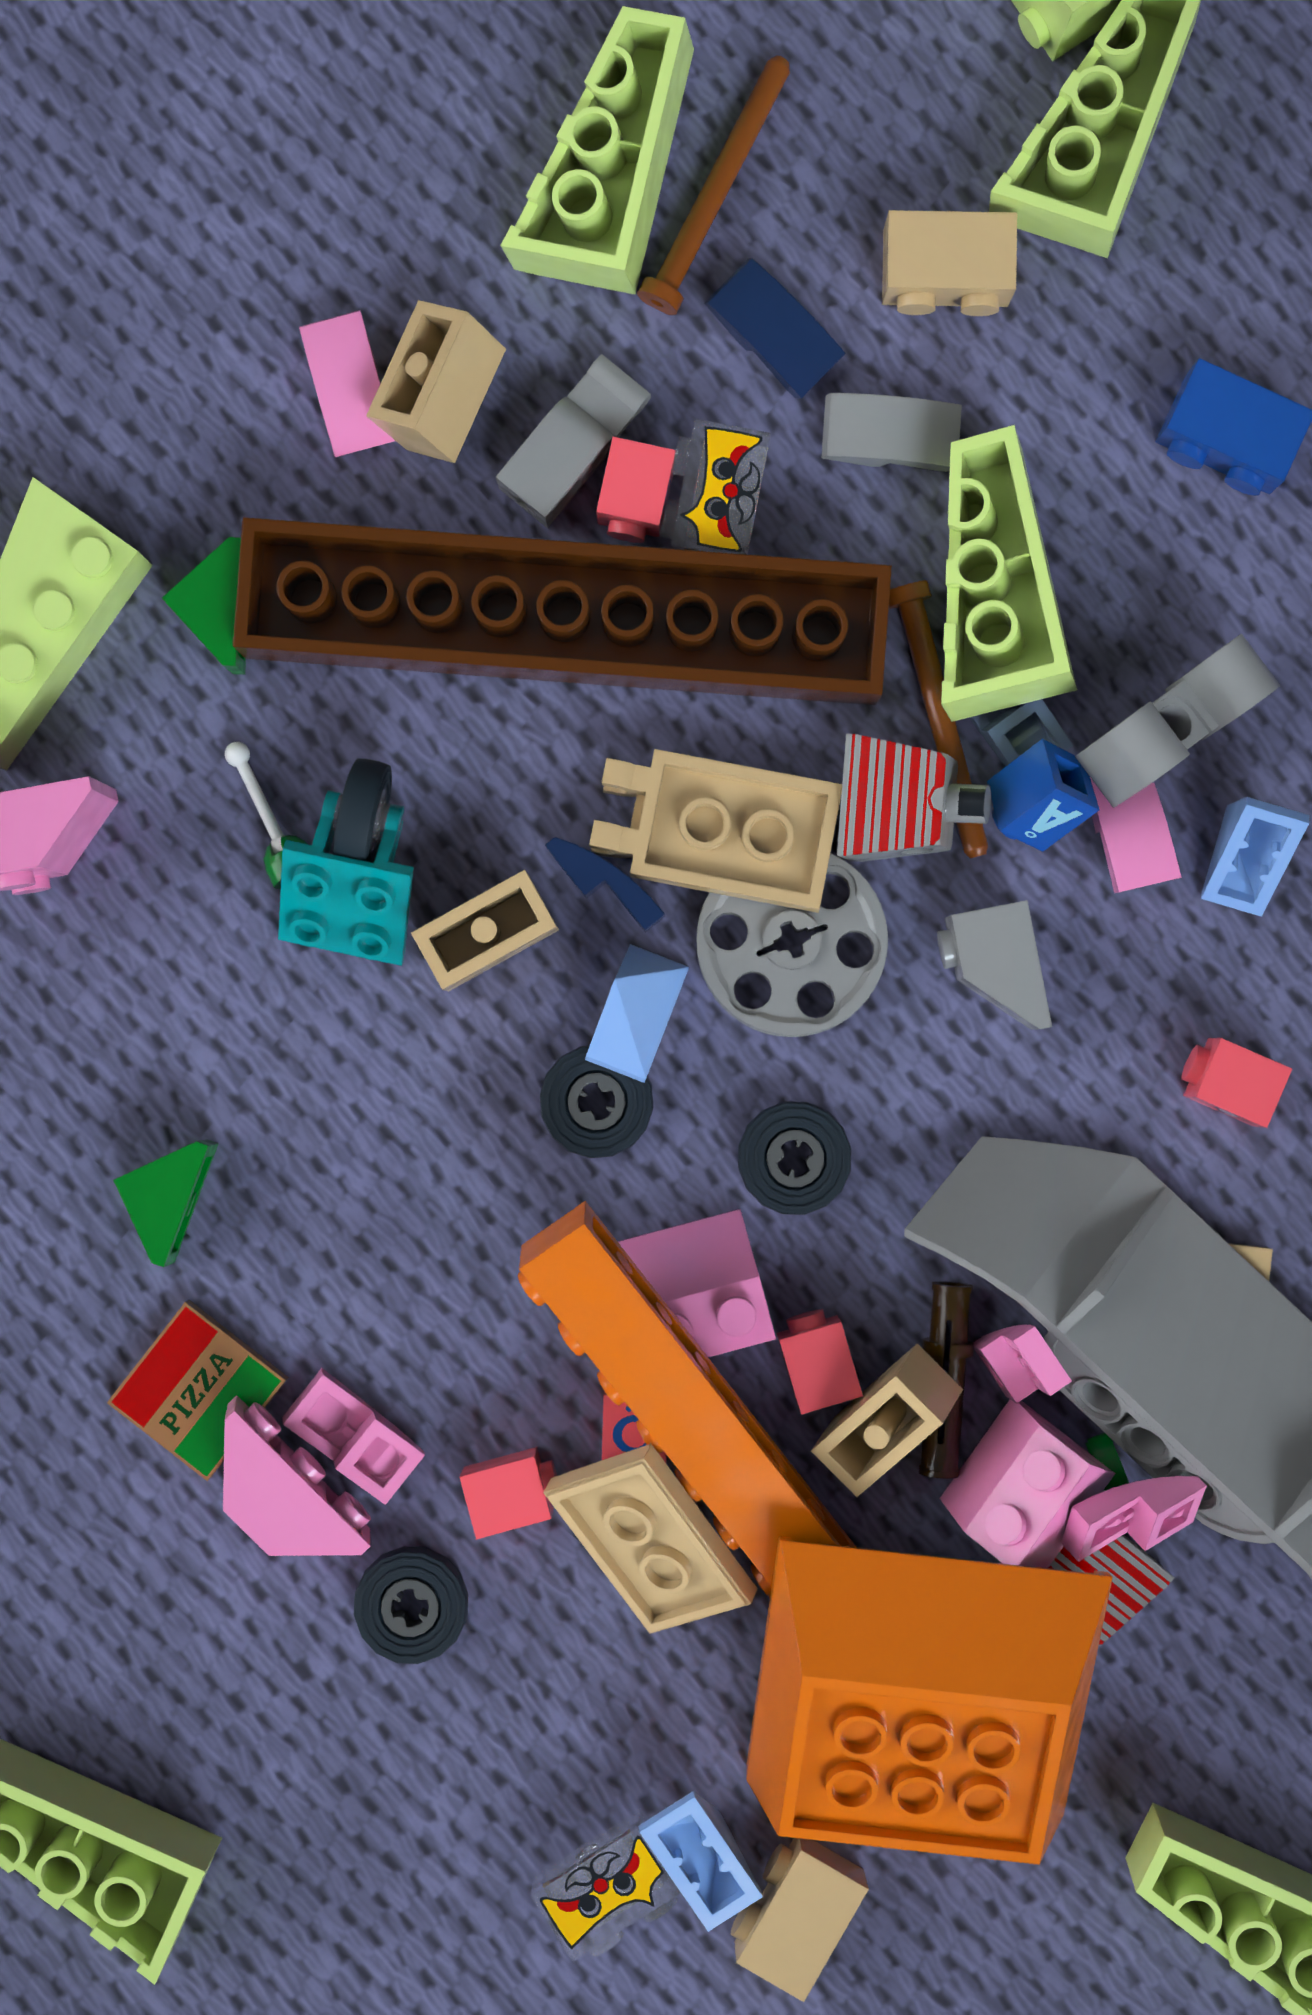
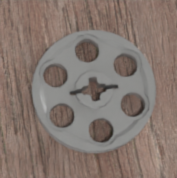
[696,853,888,1037]

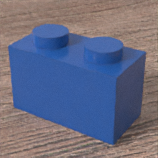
[1155,358,1312,496]

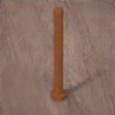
[637,55,790,315]
[889,580,988,859]

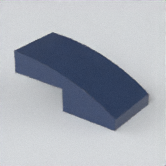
[704,258,846,398]
[545,837,665,933]

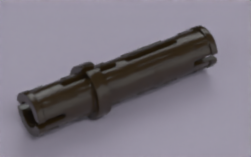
[919,1281,974,1479]

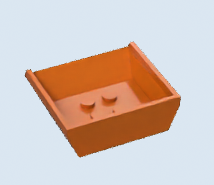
[746,1536,1113,1865]

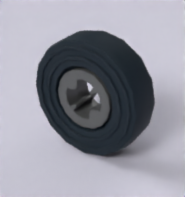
[540,1046,654,1158]
[738,1101,851,1215]
[354,1546,469,1664]

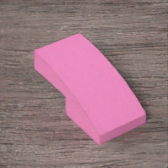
[299,310,395,457]
[1090,777,1182,894]
[973,1325,1072,1403]
[282,1368,425,1505]
[1061,1476,1207,1562]

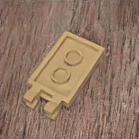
[589,749,842,913]

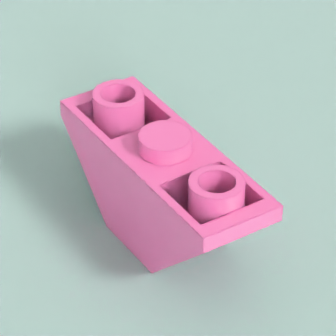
[223,1396,371,1556]

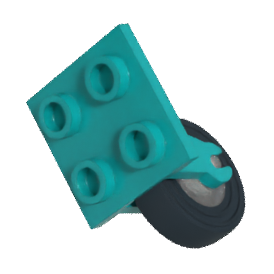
[278,758,414,966]

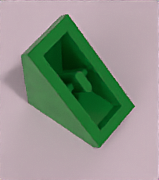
[162,537,246,675]
[113,1139,219,1267]

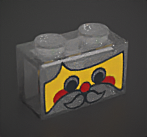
[661,419,771,555]
[531,1808,681,1962]

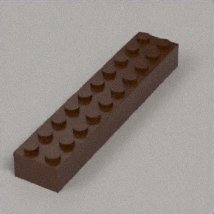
[233,517,892,705]

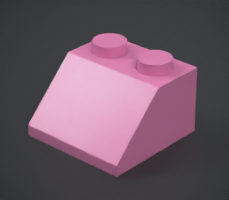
[0,776,118,895]
[618,1209,776,1357]
[939,1399,1115,1568]

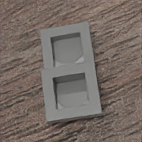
[821,393,962,472]

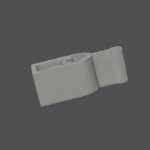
[496,354,651,529]

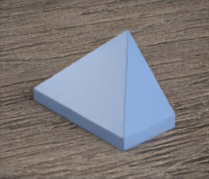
[1201,797,1310,917]
[585,944,689,1083]
[638,1791,763,1932]

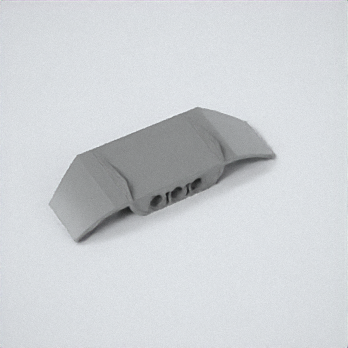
[904,1136,1312,1579]

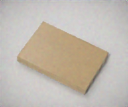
[543,1444,758,1634]

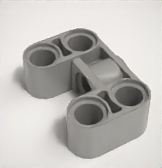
[1075,633,1280,808]

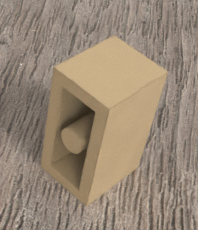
[882,210,1017,316]
[366,300,506,463]
[411,870,559,992]
[811,1343,963,1497]
[731,1838,869,2002]

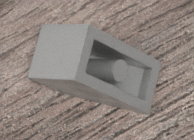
[937,900,1052,1030]

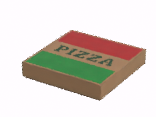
[107,1300,289,1481]

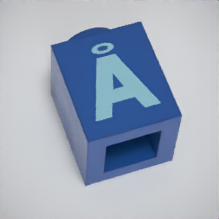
[987,738,1100,852]

